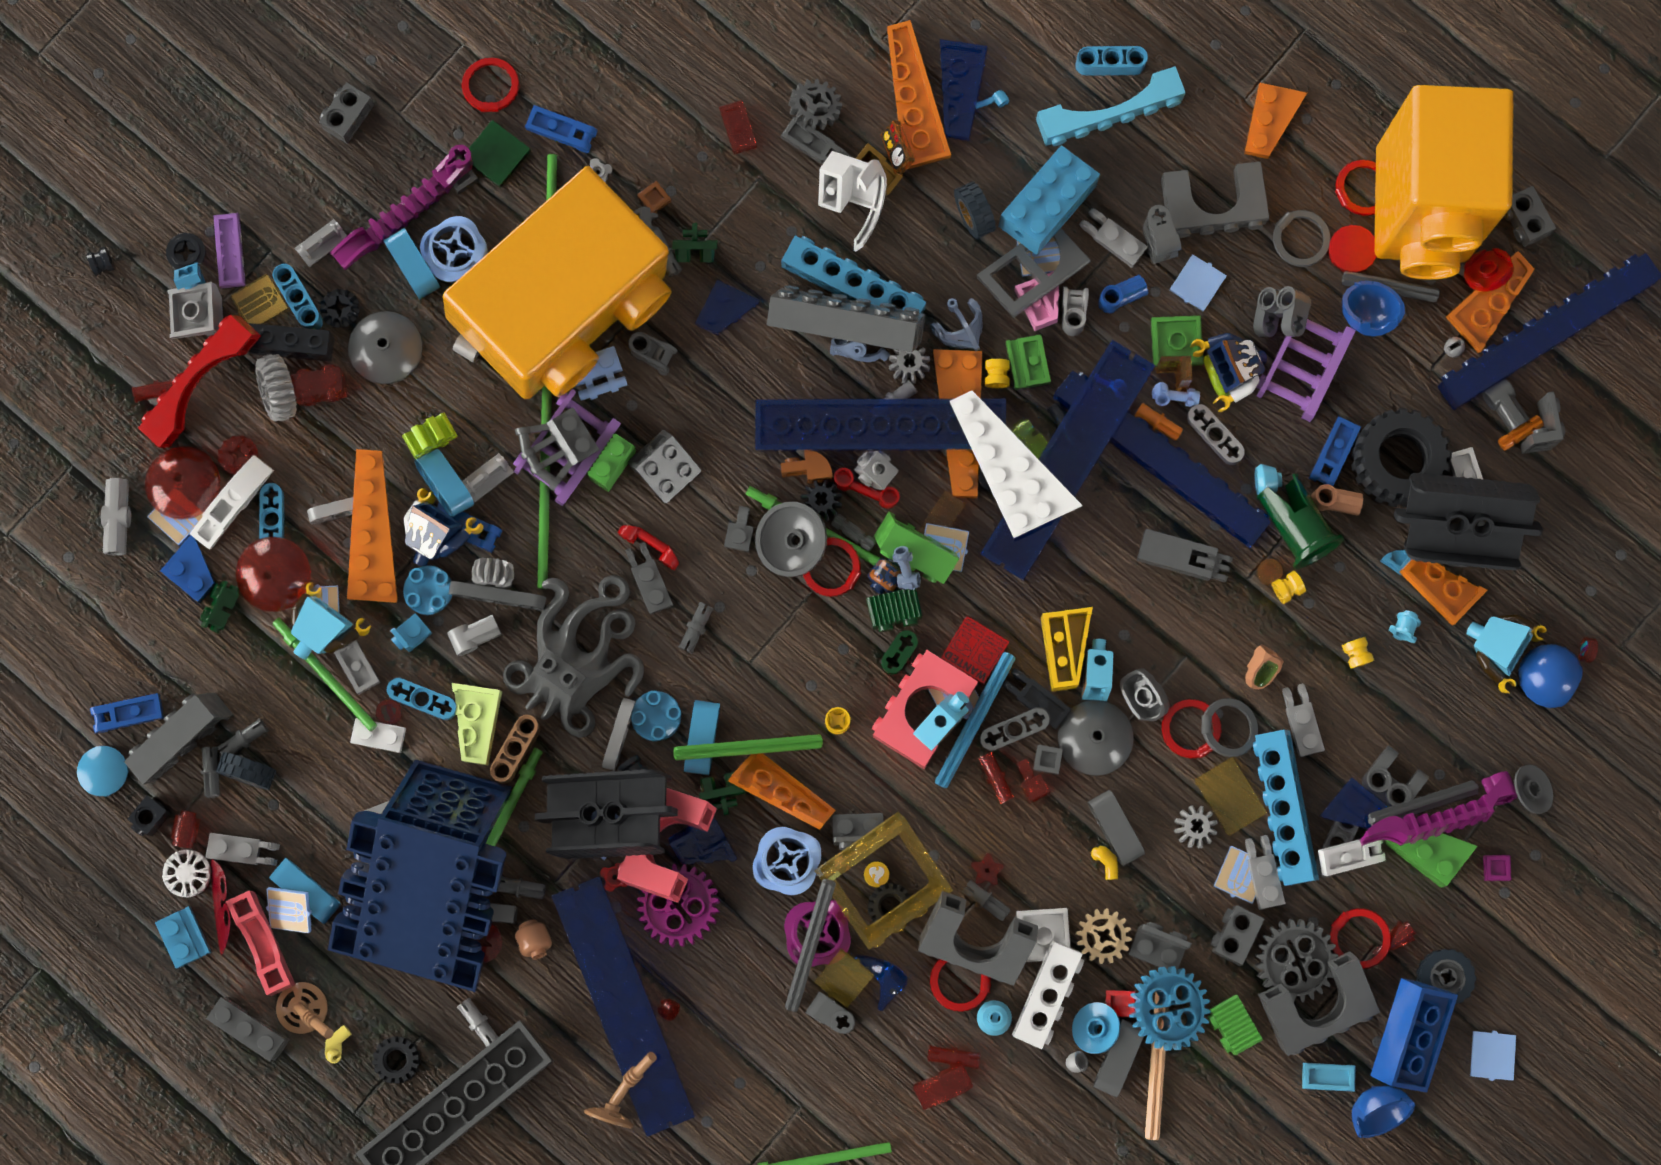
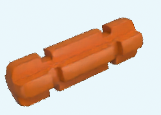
[1498,415,1544,451]

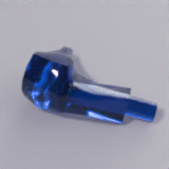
[838,954,909,1011]

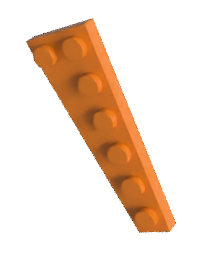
[887,20,951,170]
[933,349,982,498]
[347,449,398,603]

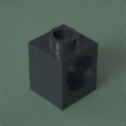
[128,795,172,837]

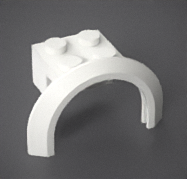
[818,151,887,252]

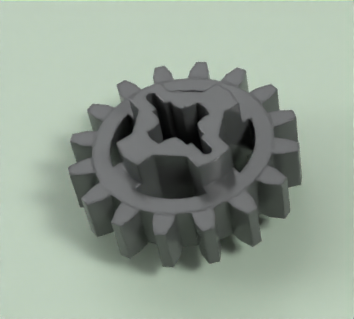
[788,79,842,131]

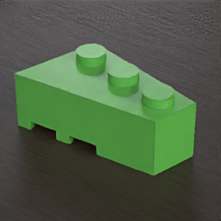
[874,511,959,584]
[1383,833,1477,888]

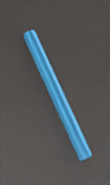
[935,652,1015,788]

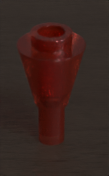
[1372,920,1416,956]

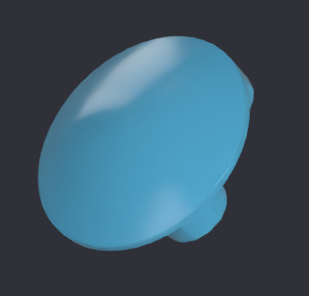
[403,565,452,615]
[631,690,681,741]
[77,746,129,797]

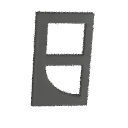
[977,228,1091,318]

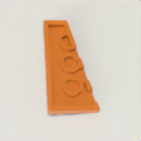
[1446,251,1534,353]
[728,753,836,830]

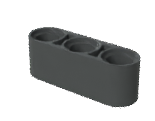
[1087,790,1145,866]
[1093,1018,1144,1098]

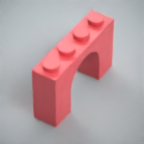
[872,650,978,769]
[617,788,717,903]

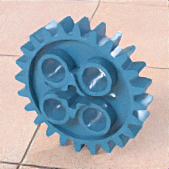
[1129,966,1211,1051]

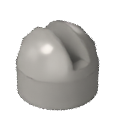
[1444,337,1465,358]
[1065,1051,1088,1073]

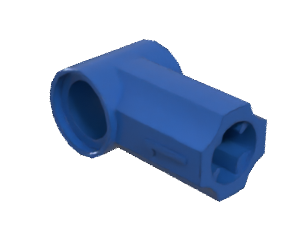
[1098,274,1149,314]

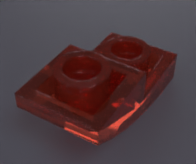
[913,1063,973,1110]

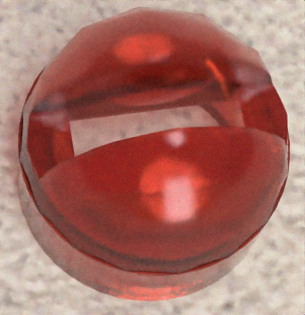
[657,998,680,1021]

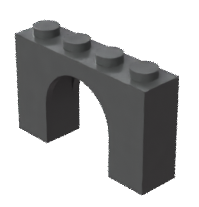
[1161,161,1269,238]
[918,891,1038,986]
[1258,952,1380,1056]

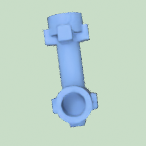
[1152,382,1200,407]

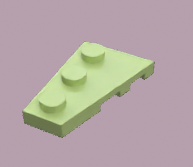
[452,683,502,766]

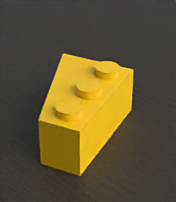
[1041,607,1093,692]

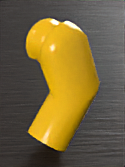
[1091,846,1118,880]

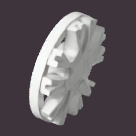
[162,850,211,898]

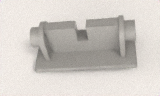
[295,219,347,267]
[462,453,514,502]

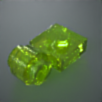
[1011,419,1054,463]

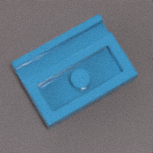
[155,906,212,969]

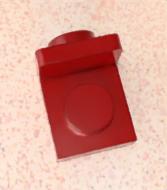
[1106,990,1139,1017]

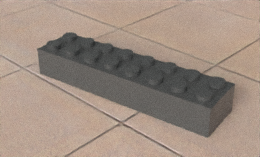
[356,1020,554,1165]

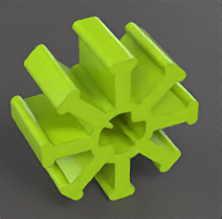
[402,413,458,459]

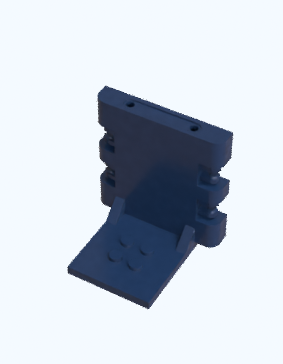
[328,760,512,992]

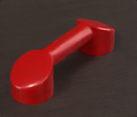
[833,468,900,509]
[617,525,679,571]

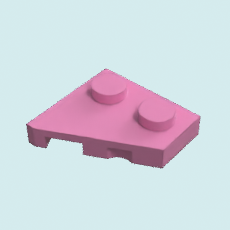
[1014,271,1059,331]

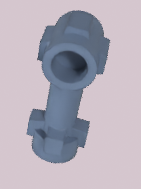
[892,546,921,590]

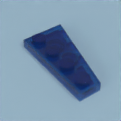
[940,39,988,141]

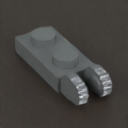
[781,116,850,164]
[625,542,673,615]

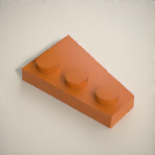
[1244,83,1307,159]
[1399,559,1487,625]

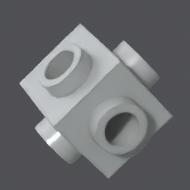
[854,451,899,490]

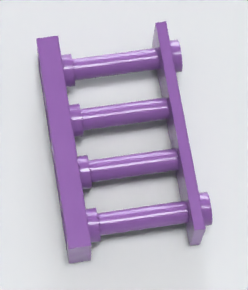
[1256,319,1356,422]
[513,389,621,506]

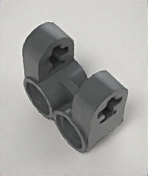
[1142,205,1181,264]
[1253,286,1311,337]
[1362,745,1429,808]

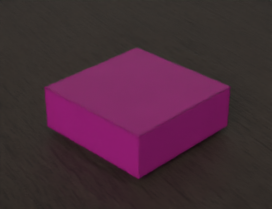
[1483,855,1511,881]

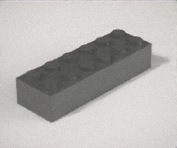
[767,285,926,352]

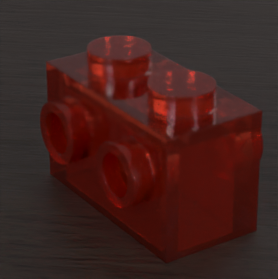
[290,364,348,406]

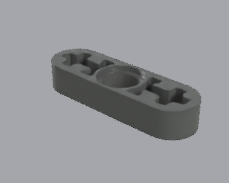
[980,707,1050,750]

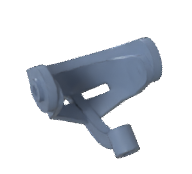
[930,298,983,351]
[830,338,890,362]

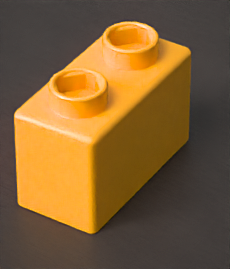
[1375,85,1513,279]
[443,166,672,399]

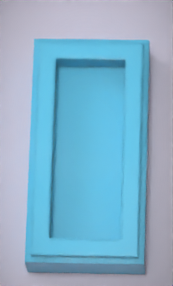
[1302,1063,1355,1092]

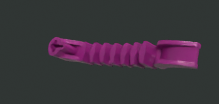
[330,145,473,270]
[1360,771,1518,846]

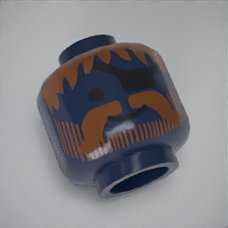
[868,558,902,595]

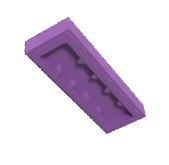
[213,213,246,289]

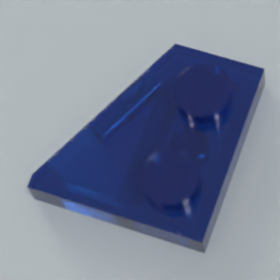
[695,280,760,335]
[1320,778,1387,829]

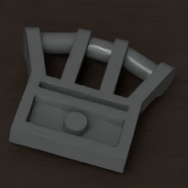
[515,407,600,491]

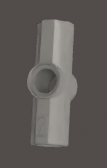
[101,478,131,556]

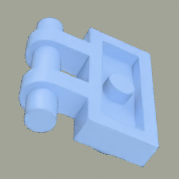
[576,346,627,401]

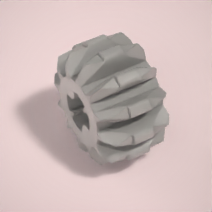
[889,347,930,384]
[472,558,514,589]
[1174,805,1217,848]

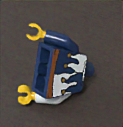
[1190,333,1267,412]
[404,488,483,566]

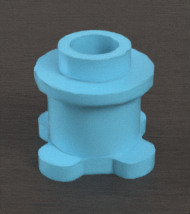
[1389,610,1421,643]

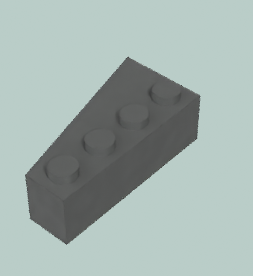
[124,693,234,784]

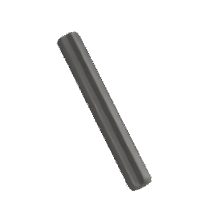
[1342,271,1439,302]

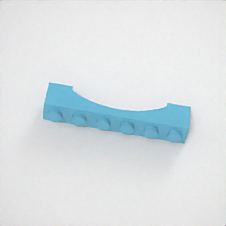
[1036,66,1185,146]

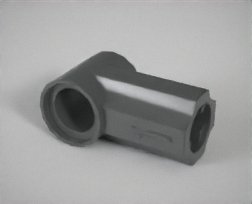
[1482,379,1529,432]

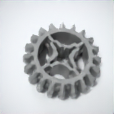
[255,354,297,421]

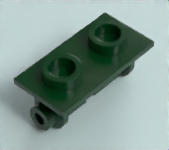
[200,581,240,634]

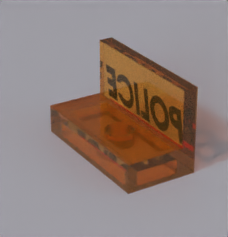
[1155,356,1192,392]

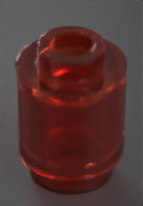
[171,810,201,849]

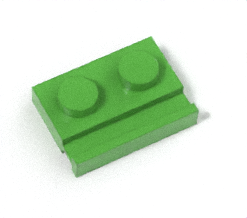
[1006,334,1051,390]

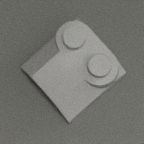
[168,282,223,339]

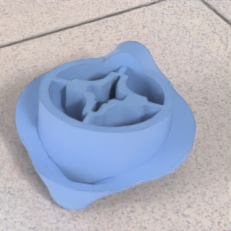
[420,216,488,282]
[753,827,821,895]

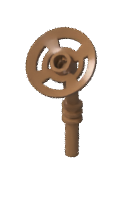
[276,982,334,1039]
[584,1052,657,1128]

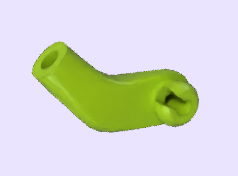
[1203,355,1230,397]

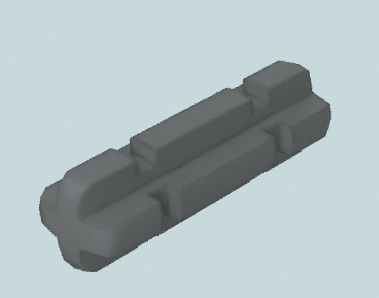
[831,514,876,551]

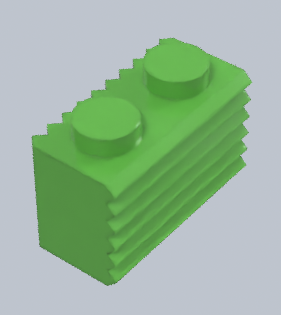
[587,434,636,492]
[1207,995,1263,1055]

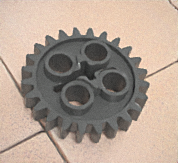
[1255,919,1338,1003]

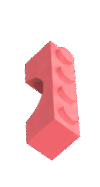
[226,890,296,996]

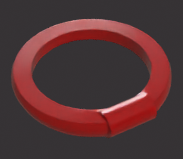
[462,58,519,112]
[1335,160,1376,216]
[803,537,862,597]
[1161,699,1221,759]
[1330,908,1391,969]
[930,959,991,1012]

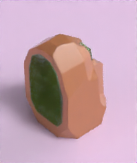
[1245,644,1284,690]

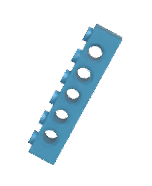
[781,236,926,313]
[1253,729,1319,886]

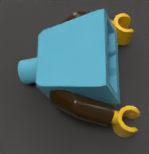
[291,582,371,660]
[1467,614,1547,694]

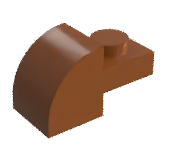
[781,450,832,484]

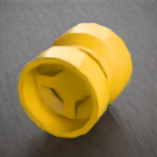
[985,359,1010,389]
[1272,571,1306,604]
[1342,637,1374,669]
[825,707,850,735]

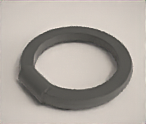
[1273,210,1331,267]
[1201,698,1258,757]

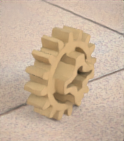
[1075,908,1132,964]

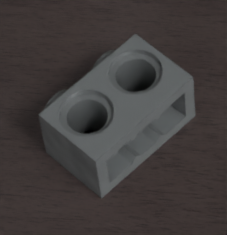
[319,82,374,144]
[1504,186,1556,247]
[1211,905,1264,966]

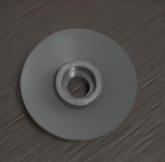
[1514,765,1553,814]

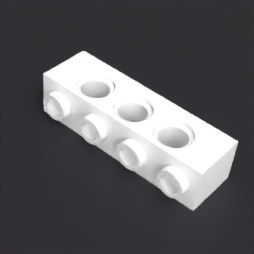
[1012,940,1084,1049]

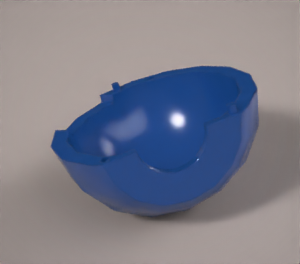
[1342,280,1405,337]
[1518,644,1583,708]
[1352,1085,1415,1138]

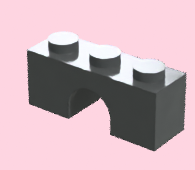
[206,997,290,1062]

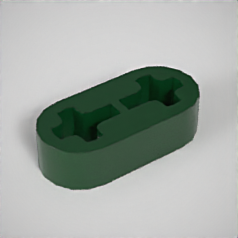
[881,630,918,675]

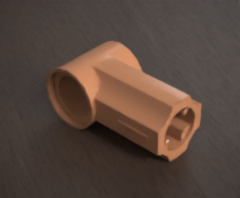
[1311,484,1363,516]

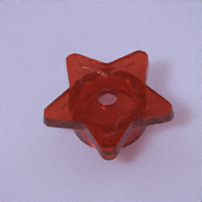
[971,853,1004,885]

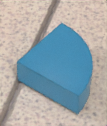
[1380,550,1411,575]

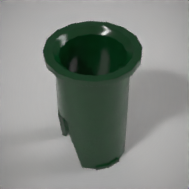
[1257,474,1344,570]

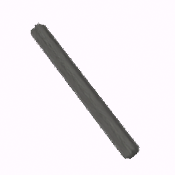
[785,879,836,1012]

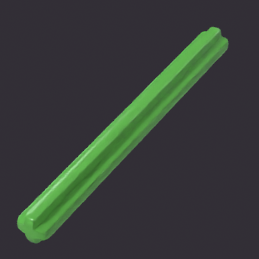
[674,734,823,761]

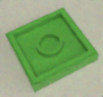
[1151,316,1204,367]

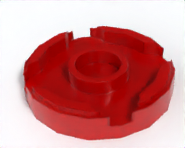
[1328,225,1377,273]
[1464,248,1514,292]

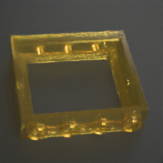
[814,811,953,950]

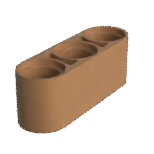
[490,715,540,784]

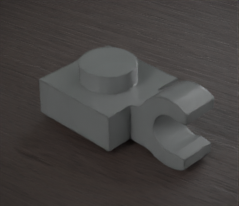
[724,506,754,552]

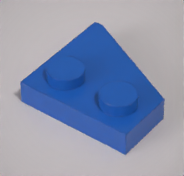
[160,535,216,603]

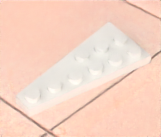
[950,391,1082,538]

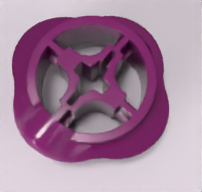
[784,900,851,967]

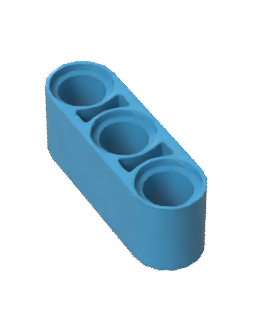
[1075,46,1148,76]
[383,228,441,300]
[273,264,323,330]
[415,449,474,517]
[684,700,720,776]
[269,858,341,924]

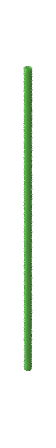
[537,154,557,589]

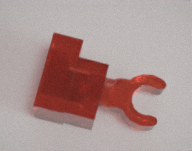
[1017,759,1051,804]

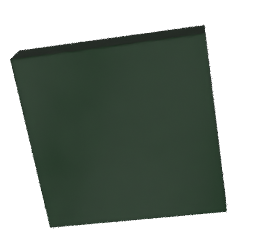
[469,120,531,188]

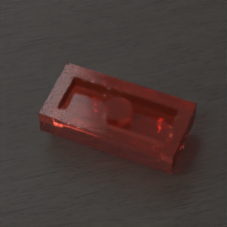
[719,100,757,155]

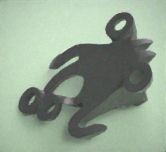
[503,575,644,738]

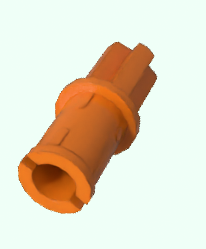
[1134,403,1183,441]

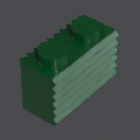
[866,588,922,633]

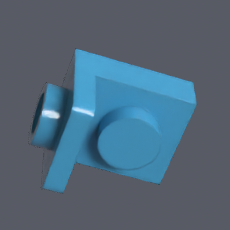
[174,262,206,290]
[390,613,432,652]

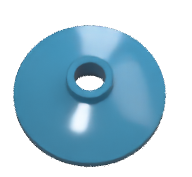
[1072,1002,1120,1054]

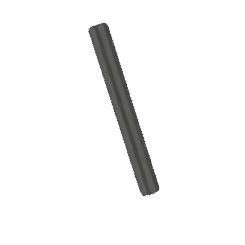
[1368,780,1479,826]

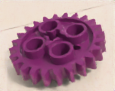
[637,864,720,947]

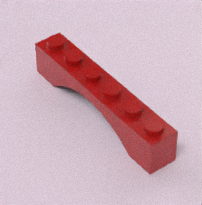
[138,315,261,448]

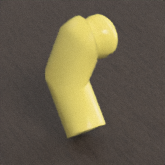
[325,1025,352,1064]

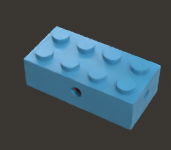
[998,145,1100,255]

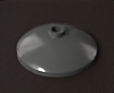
[348,311,423,384]
[755,502,827,577]
[1058,700,1133,776]

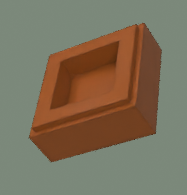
[637,181,671,213]

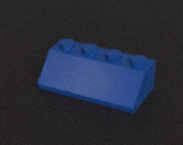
[1370,978,1458,1092]

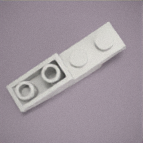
[190,455,274,549]

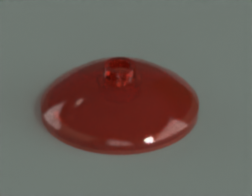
[145,446,220,520]
[236,537,311,612]

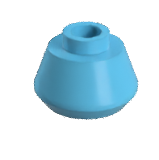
[1255,464,1282,495]
[977,1000,1012,1036]

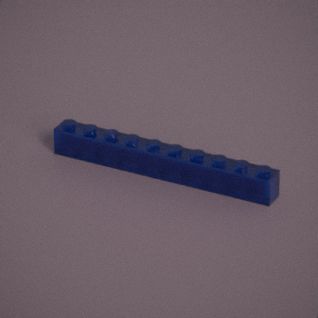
[1437,253,1661,411]
[1053,370,1271,549]

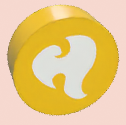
[864,862,889,888]

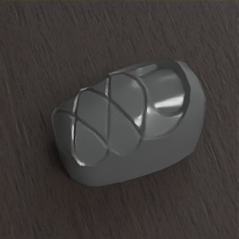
[1120,668,1170,721]

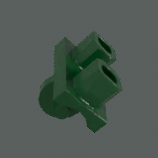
[672,223,718,262]
[699,772,746,816]

